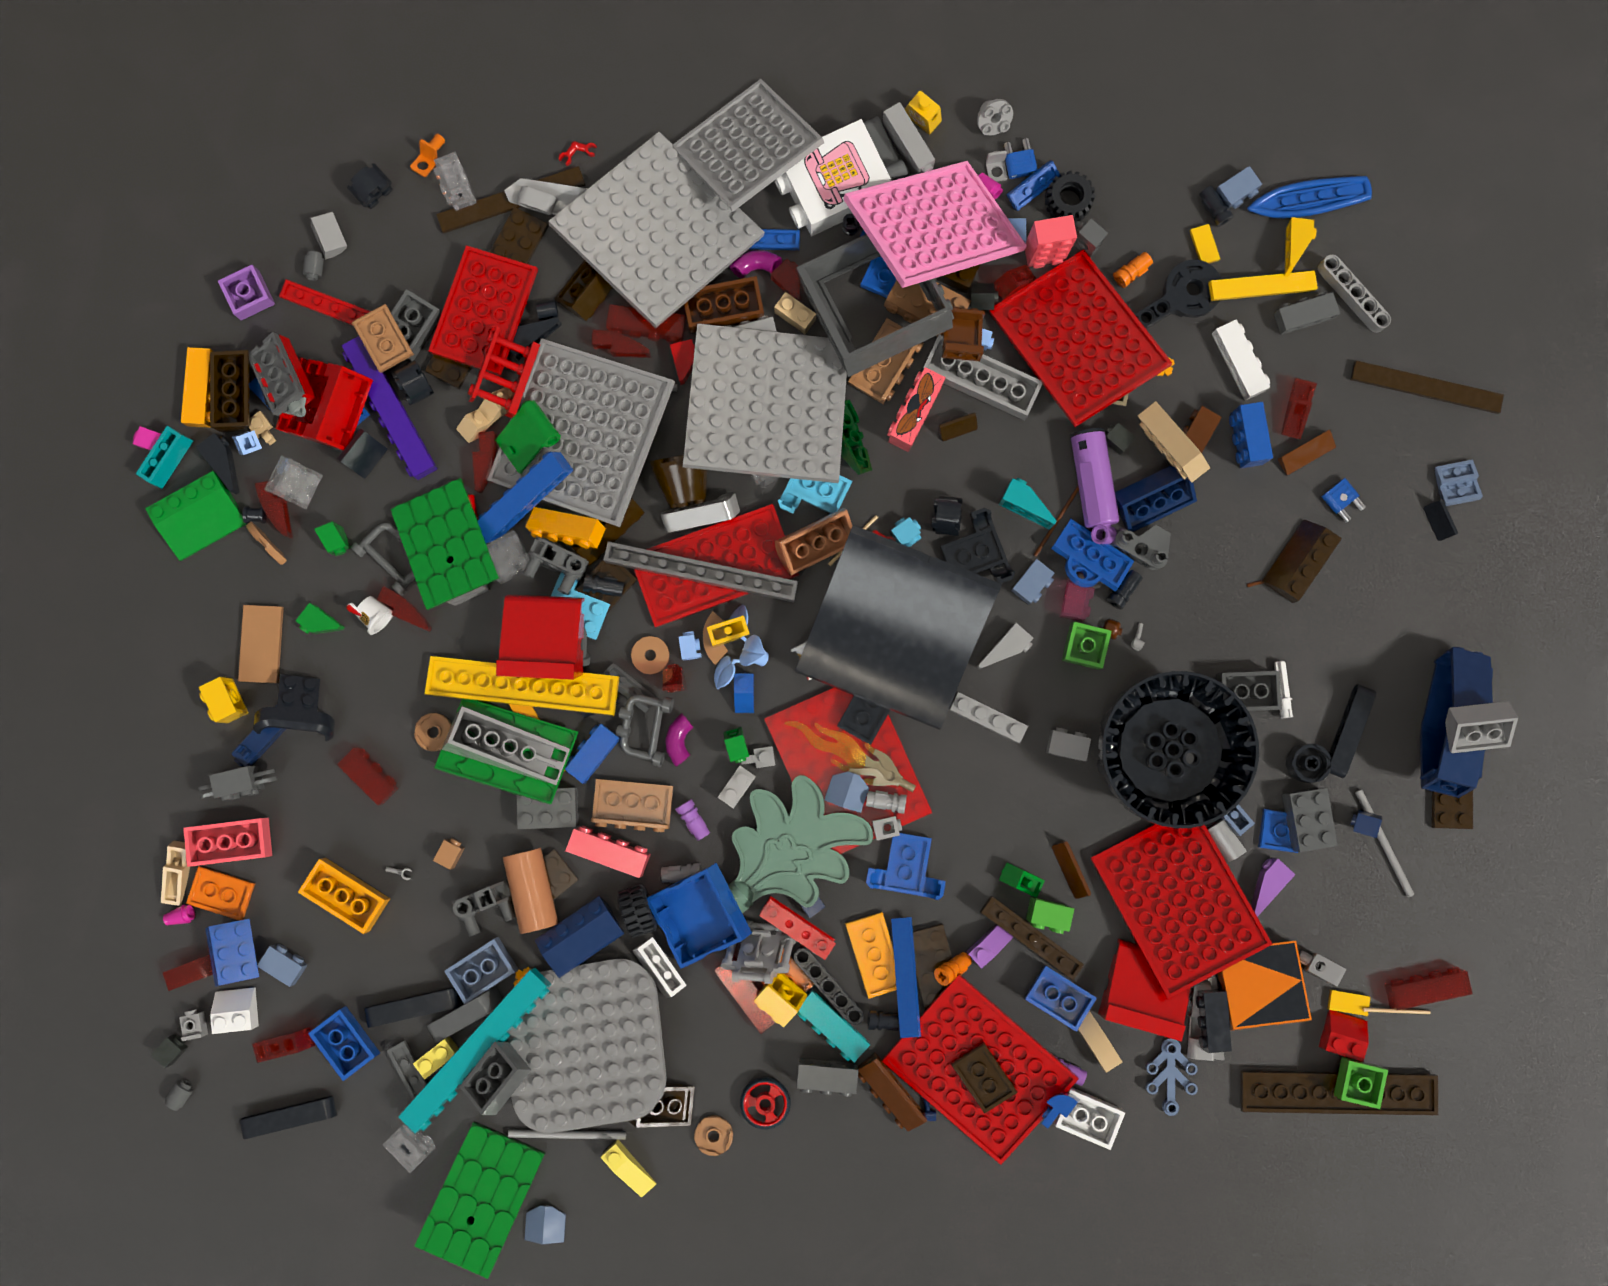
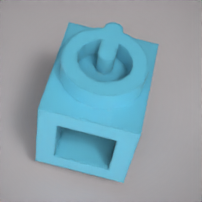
[890,517,921,547]

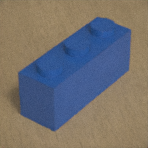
[565,724,620,784]

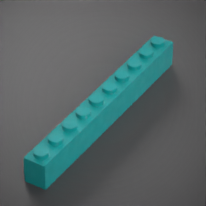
[399,968,552,1133]

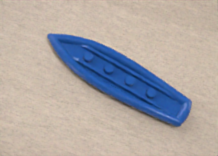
[1247,176,1372,218]

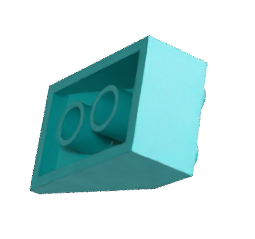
[998,478,1056,530]

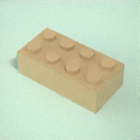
[1138,401,1210,483]

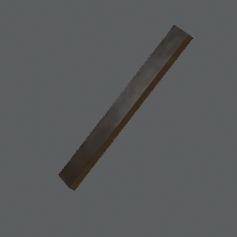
[436,166,586,234]
[1350,361,1504,414]

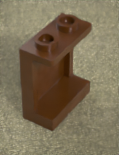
[942,306,985,362]

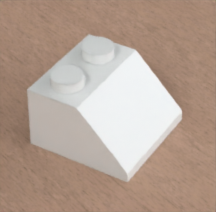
[210,987,259,1034]

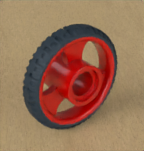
[740,1077,791,1130]

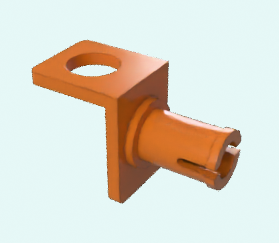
[410,134,445,177]

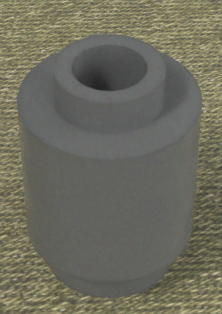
[302,251,324,281]
[165,1079,193,1111]

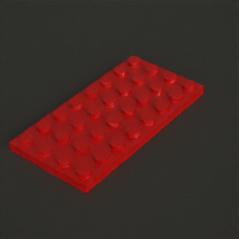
[634,504,799,628]

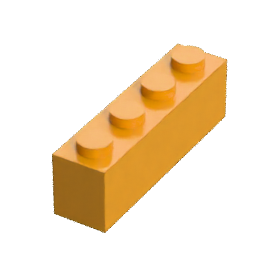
[181,347,214,428]
[525,507,606,549]

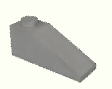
[976,623,1033,669]

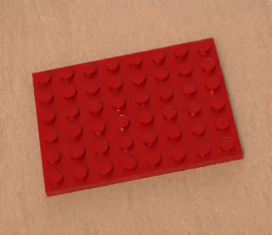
[989,249,1172,427]
[764,688,932,854]
[1090,824,1273,999]
[882,974,1079,1165]

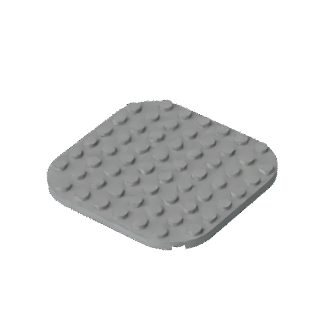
[507,959,666,1133]

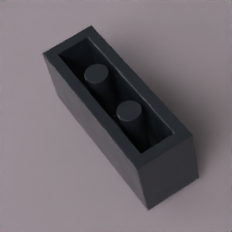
[1196,989,1232,1053]

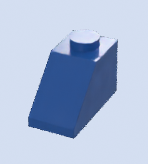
[734,674,754,713]

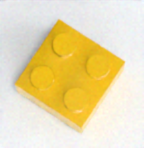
[199,677,249,723]
[754,973,808,1027]

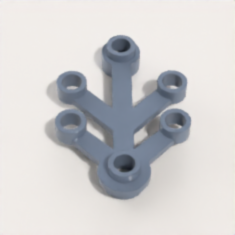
[1145,1038,1198,1116]

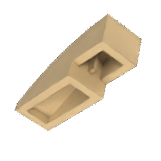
[161,841,190,906]
[1078,1011,1122,1072]

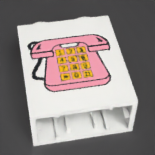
[774,119,892,236]

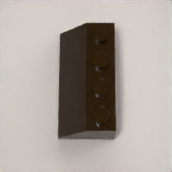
[554,260,613,321]
[210,350,249,432]
[570,498,645,565]
[1262,519,1342,603]

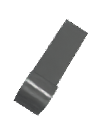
[863,116,908,181]
[427,986,503,1043]

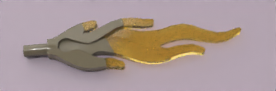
[785,721,916,792]

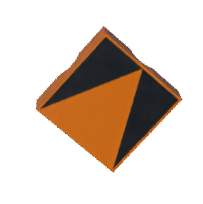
[1218,941,1312,1031]

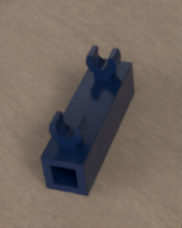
[231,705,286,767]

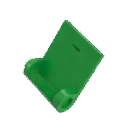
[495,400,561,474]

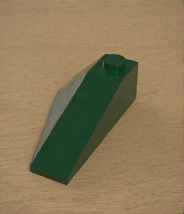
[841,399,872,475]

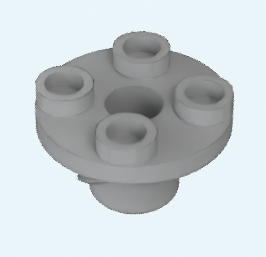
[977,99,1013,135]

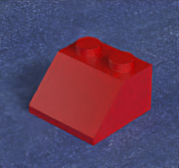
[1319,1010,1369,1062]

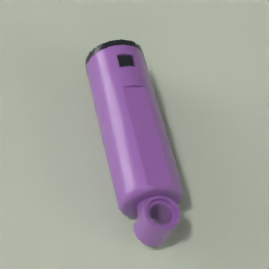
[1070,428,1119,544]

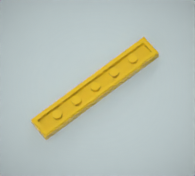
[1208,271,1318,301]

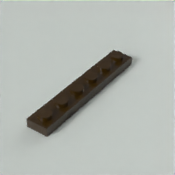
[980,896,1084,981]

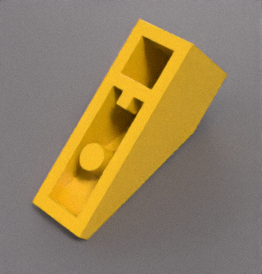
[1284,217,1317,277]

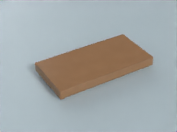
[238,605,284,683]

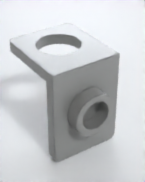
[985,151,1007,182]

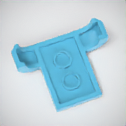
[778,475,852,514]
[551,572,610,640]

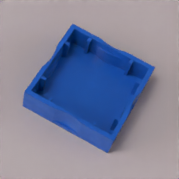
[647,863,752,969]

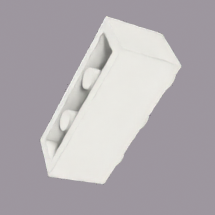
[632,937,686,998]

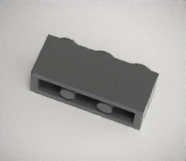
[1274,292,1340,335]

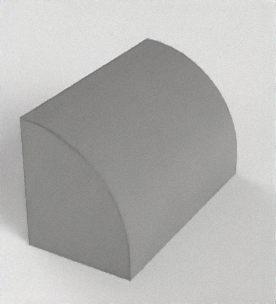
[311,212,347,260]
[1207,819,1247,863]

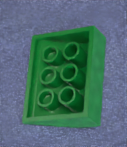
[145,471,248,561]

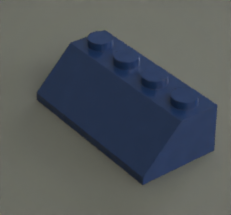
[1115,465,1197,532]
[535,896,624,978]

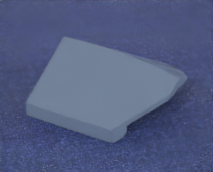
[824,771,869,813]
[525,1205,566,1244]

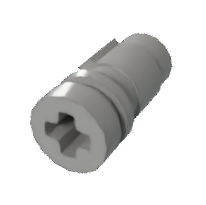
[866,790,907,814]
[661,863,702,883]

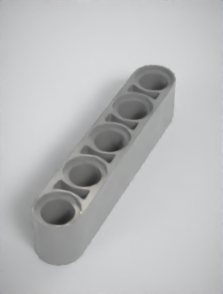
[1318,254,1391,333]

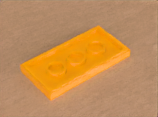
[845,912,897,999]

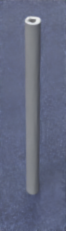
[1355,789,1414,897]
[508,1129,626,1140]

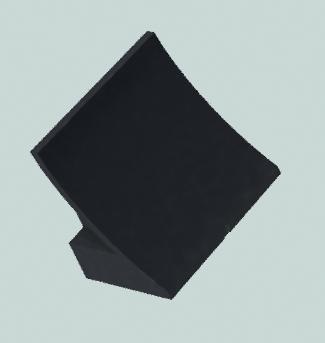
[795,525,1002,730]

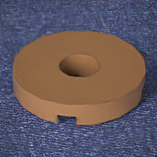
[631,636,670,675]
[414,713,451,751]
[694,1115,733,1156]

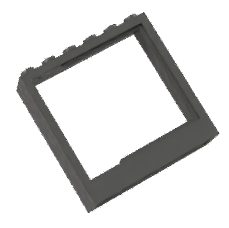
[796,234,954,377]

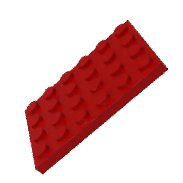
[428,245,539,376]

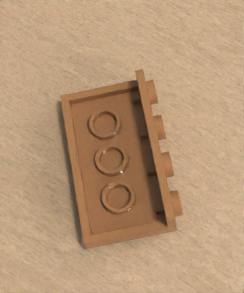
[884,280,971,337]
[848,318,924,405]
[591,779,673,832]

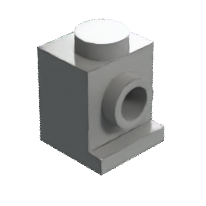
[872,816,902,840]
[179,1009,208,1041]

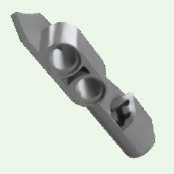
[504,178,588,215]
[1187,975,1225,1061]

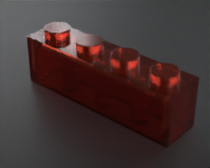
[606,305,686,344]
[714,955,776,1034]
[1385,967,1473,1010]

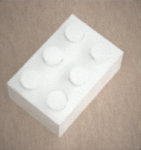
[1053,1087,1125,1150]

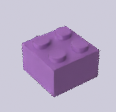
[218,265,275,320]

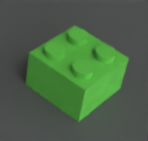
[1062,622,1112,670]
[1026,897,1074,934]
[1334,1057,1388,1109]

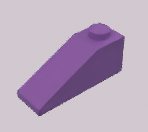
[1251,858,1295,917]
[966,924,1013,969]

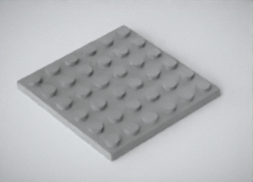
[673,79,824,212]

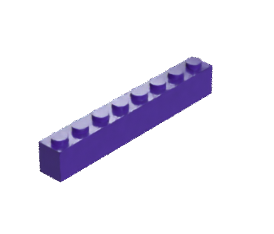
[341,336,438,480]

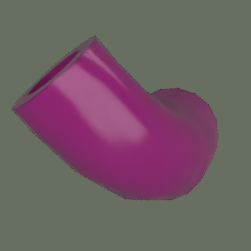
[729,251,782,279]
[665,713,694,767]

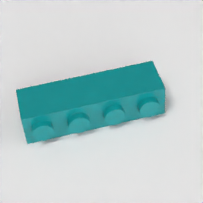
[797,989,870,1063]

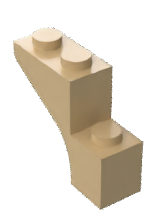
[456,387,513,443]

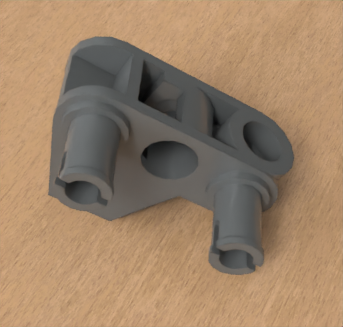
[1110,525,1171,571]
[522,537,589,595]
[452,880,516,937]

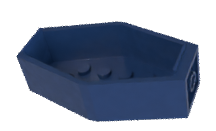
[1420,647,1493,798]

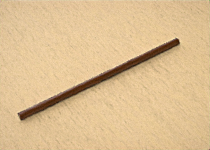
[1033,486,1079,557]

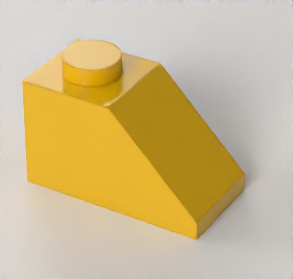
[707,615,750,647]

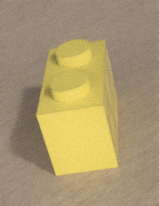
[413,1036,459,1079]

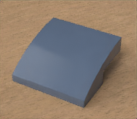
[1435,459,1483,506]

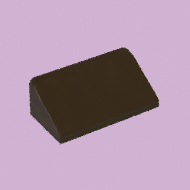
[938,413,978,441]

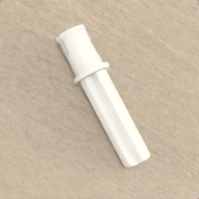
[1274,661,1293,719]

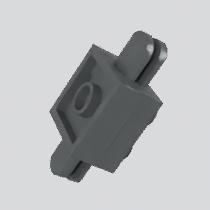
[198,766,277,801]

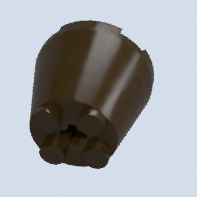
[650,455,708,508]

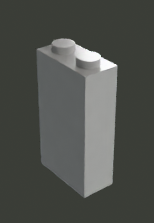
[882,102,935,175]

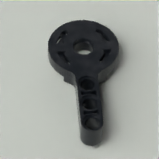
[1135,259,1222,329]

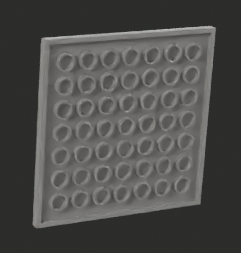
[549,132,765,329]
[683,324,847,483]
[487,338,675,527]

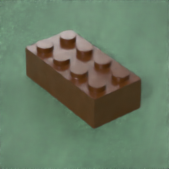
[685,276,764,333]

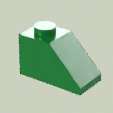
[314,521,350,556]
[296,603,345,634]
[723,727,749,763]
[999,863,1045,898]

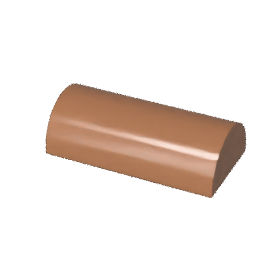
[775,508,852,575]
[502,848,558,934]

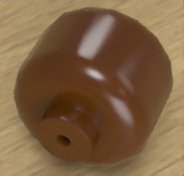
[1103,619,1123,640]

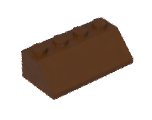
[858,1052,927,1132]

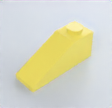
[601,1140,657,1197]

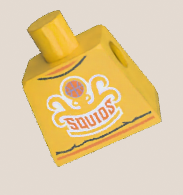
[905,91,942,135]

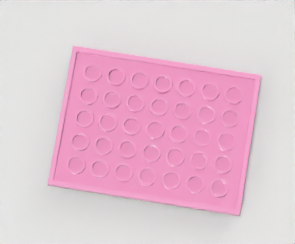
[843,161,1027,288]

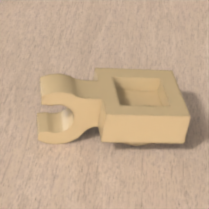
[249,411,276,445]

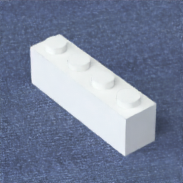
[1212,319,1270,401]

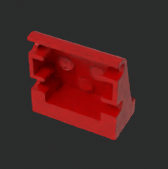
[275,357,373,451]
[496,594,585,680]
[1098,939,1191,1042]

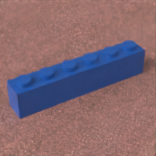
[478,451,574,543]

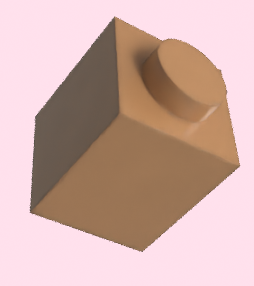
[433,838,465,870]

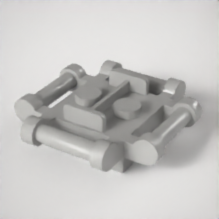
[721,920,796,984]

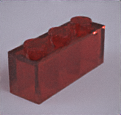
[337,748,399,806]

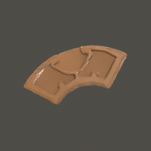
[246,522,287,565]
[703,611,728,665]

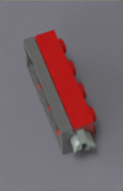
[249,332,316,420]

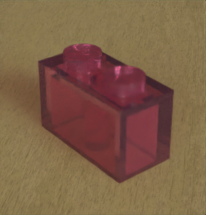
[1060,579,1095,621]

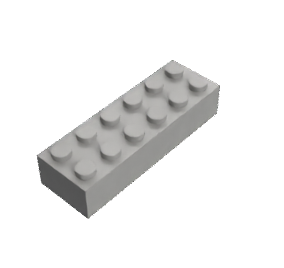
[922,334,1042,421]

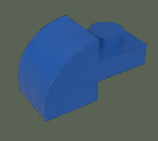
[1041,1093,1080,1129]

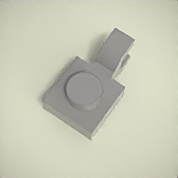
[742,746,775,768]

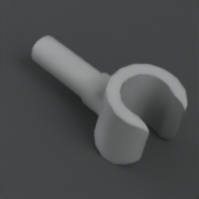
[1131,623,1145,651]
[386,867,413,880]

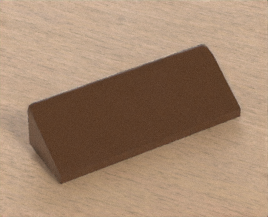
[1277,429,1336,476]
[1052,840,1091,899]

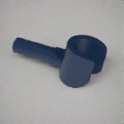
[923,1098,936,1121]

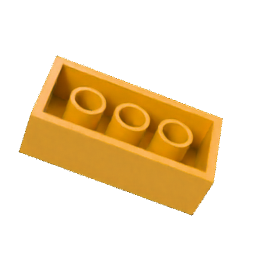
[298,858,390,934]

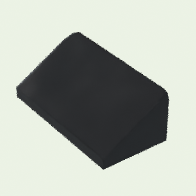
[1423,499,1458,541]

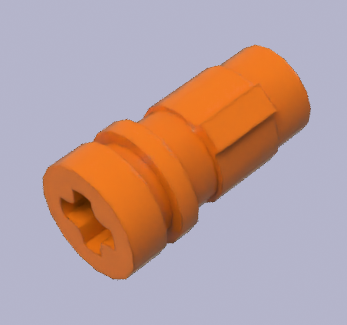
[1113,252,1153,288]
[934,952,972,986]

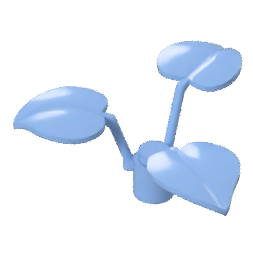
[714,604,769,689]

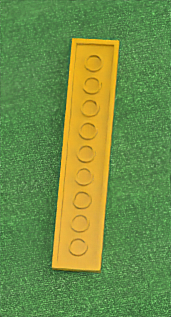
[425,656,620,716]

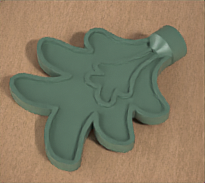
[728,775,873,914]

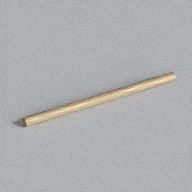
[828,515,878,566]
[1363,1008,1431,1014]

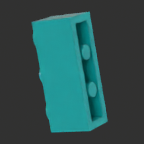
[136,426,193,489]

